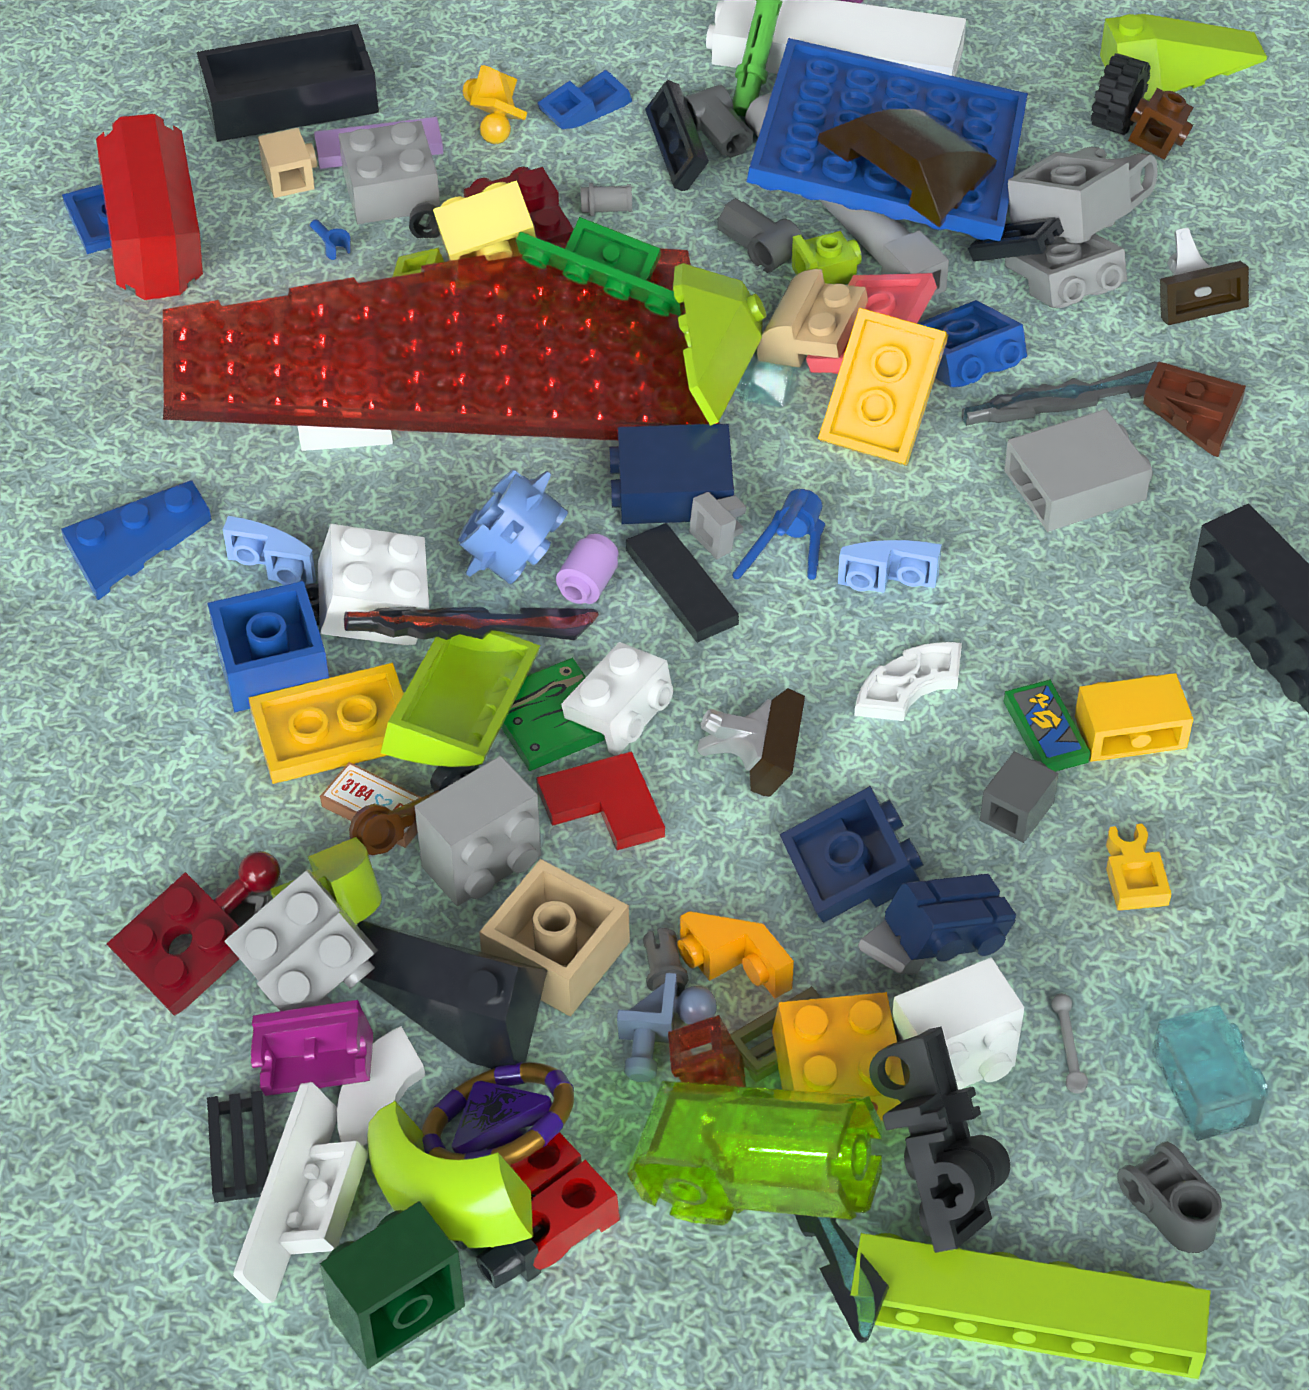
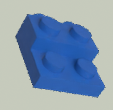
[917,300,1028,387]

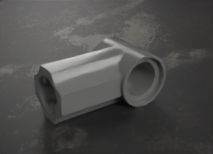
[684,84,753,158]
[717,198,804,273]

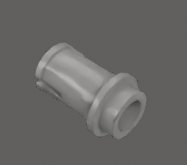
[581,183,633,216]

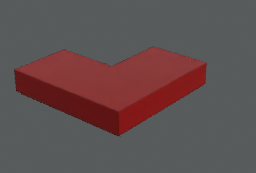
[536,751,665,851]

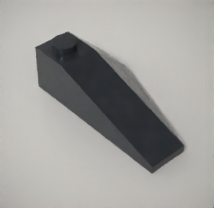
[357,920,547,1069]

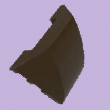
[817,109,997,228]

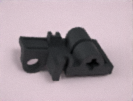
[869,1026,1010,1253]

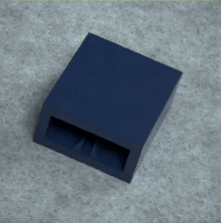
[609,424,734,524]

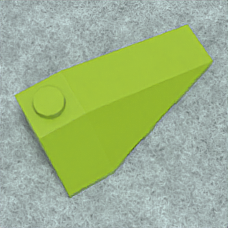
[1100,14,1267,101]
[673,263,766,426]

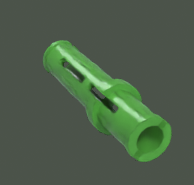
[732,0,783,117]

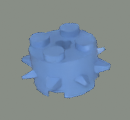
[458,470,568,585]

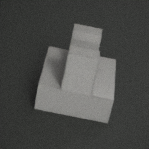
[689,492,746,560]

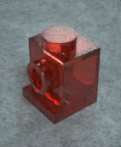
[668,1015,746,1106]

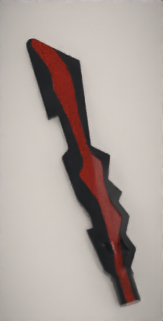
[343,607,599,640]

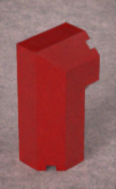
[96,114,203,300]

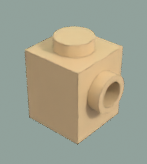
[258,128,317,198]

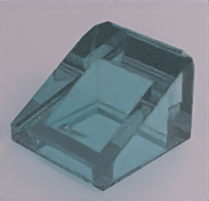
[739,360,795,407]

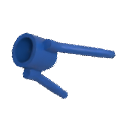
[732,489,825,580]

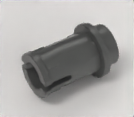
[643,928,689,996]

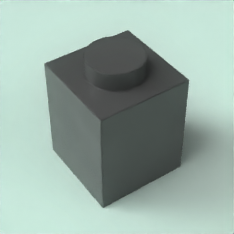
[979,751,1059,843]

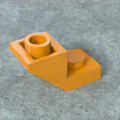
[677,911,794,999]

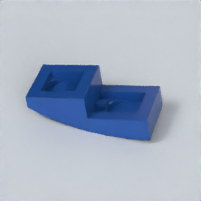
[537,70,632,130]

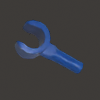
[310,219,351,260]

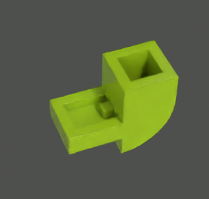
[270,837,382,924]

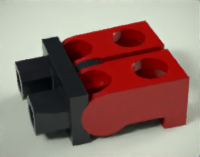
[454,1132,620,1288]

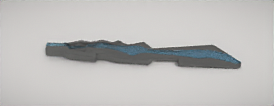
[962,361,1158,426]

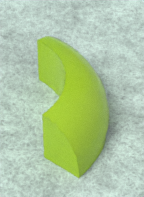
[367,1101,533,1248]

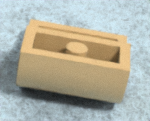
[757,269,868,367]

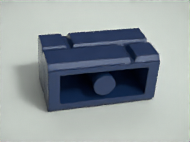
[885,874,1016,962]

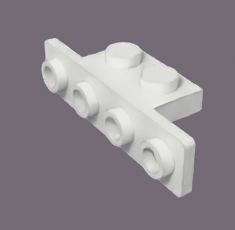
[234,1082,368,1303]

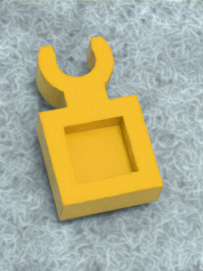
[1106,824,1171,911]

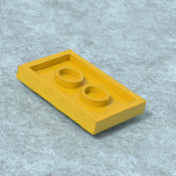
[818,308,949,466]
[248,663,404,784]

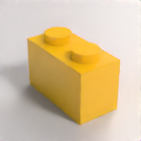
[1075,673,1193,762]

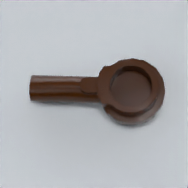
[349,790,439,855]

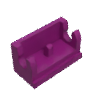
[251,1000,373,1096]

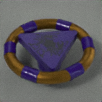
[422,1062,574,1165]

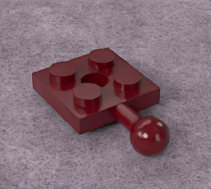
[106,851,281,1016]

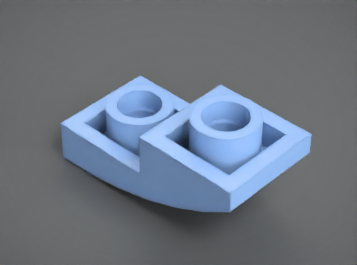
[223,516,316,585]
[838,540,942,593]

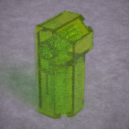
[627,1081,882,1226]

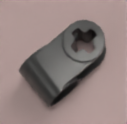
[1117,1141,1222,1253]

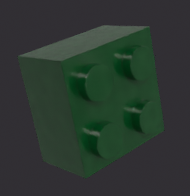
[320,1201,465,1369]

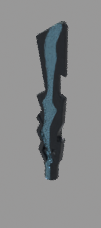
[751,1094,889,1343]

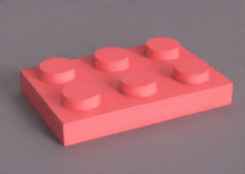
[806,273,937,374]

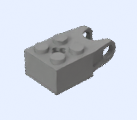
[1008,147,1158,243]

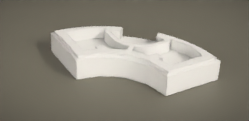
[854,642,962,721]
[337,1026,425,1151]

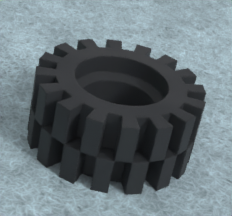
[1091,53,1151,135]

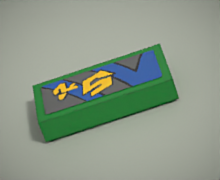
[1003,679,1090,772]

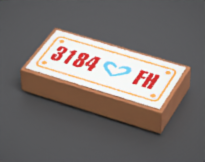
[320,762,421,848]

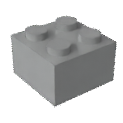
[338,120,440,225]
[415,755,541,906]

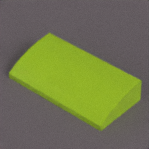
[381,619,541,767]

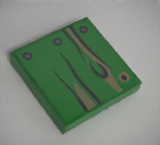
[501,657,606,772]

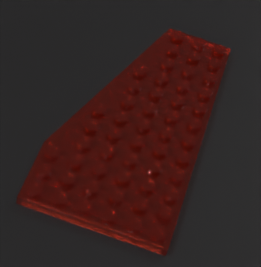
[162,242,720,441]

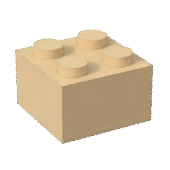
[479,859,630,1017]

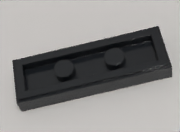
[645,79,709,191]
[626,522,739,643]

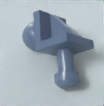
[617,973,717,1082]

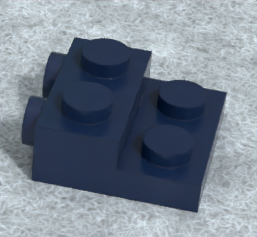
[780,786,924,923]

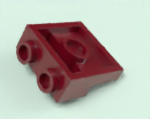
[464,166,574,246]

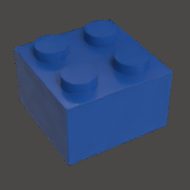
[207,581,329,713]

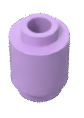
[556,534,619,604]

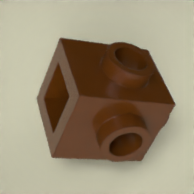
[1128,88,1194,160]

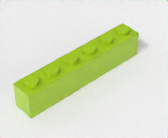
[851,1233,1211,1379]

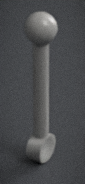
[1051,993,1088,1094]

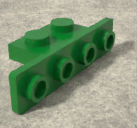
[516,217,685,316]

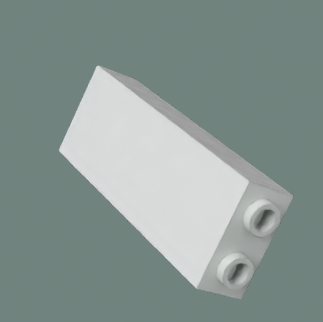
[706,0,966,77]

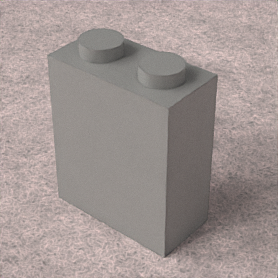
[1004,409,1153,532]

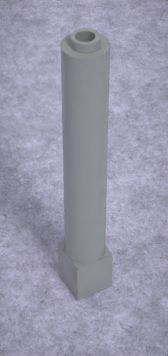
[745,94,949,296]

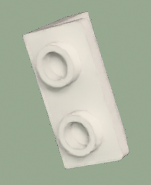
[561,642,673,756]

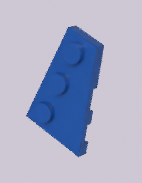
[61,480,212,600]

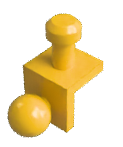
[463,65,527,144]

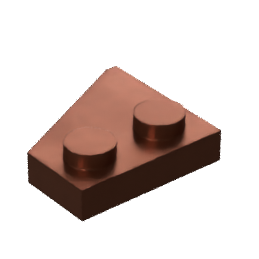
[1143,361,1246,457]

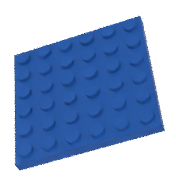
[746,38,1028,241]

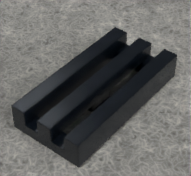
[968,217,1064,262]
[207,1090,269,1203]

